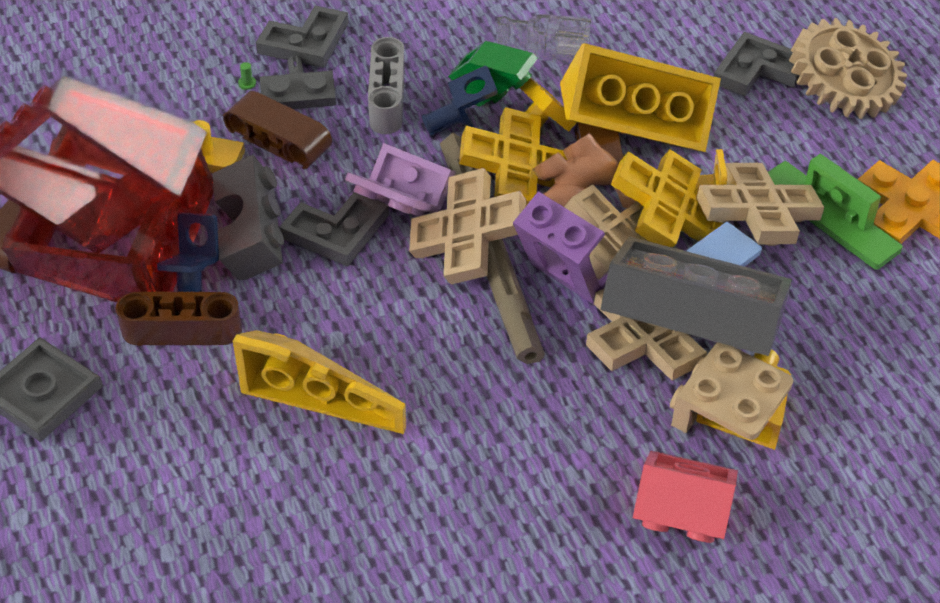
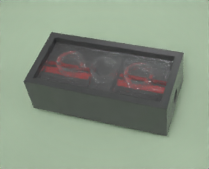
[600,236,792,356]

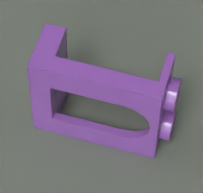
[513,191,608,305]

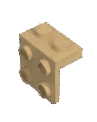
[670,342,793,440]

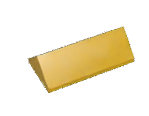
[560,43,721,152]

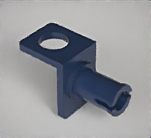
[421,66,498,137]
[157,213,219,292]

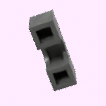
[212,154,284,280]

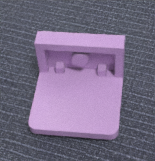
[345,143,456,216]

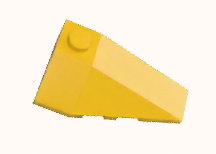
[233,330,406,434]

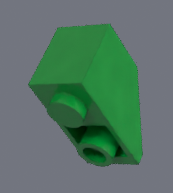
[448,41,538,107]

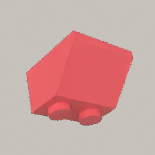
[633,451,738,543]

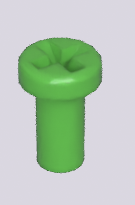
[238,62,256,90]

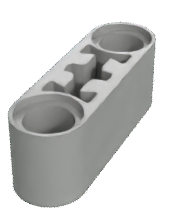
[368,37,405,134]

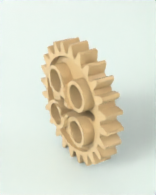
[789,18,907,119]

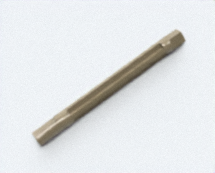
[440,132,545,364]

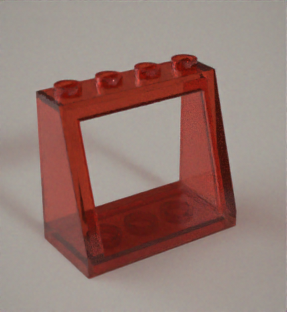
[0,76,207,255]
[2,122,214,302]

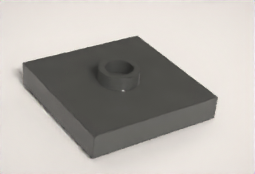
[0,337,103,442]

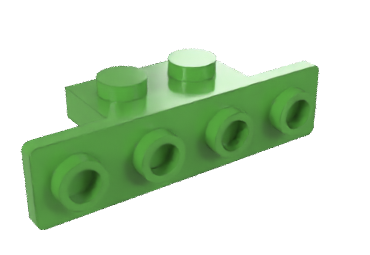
[768,153,903,270]

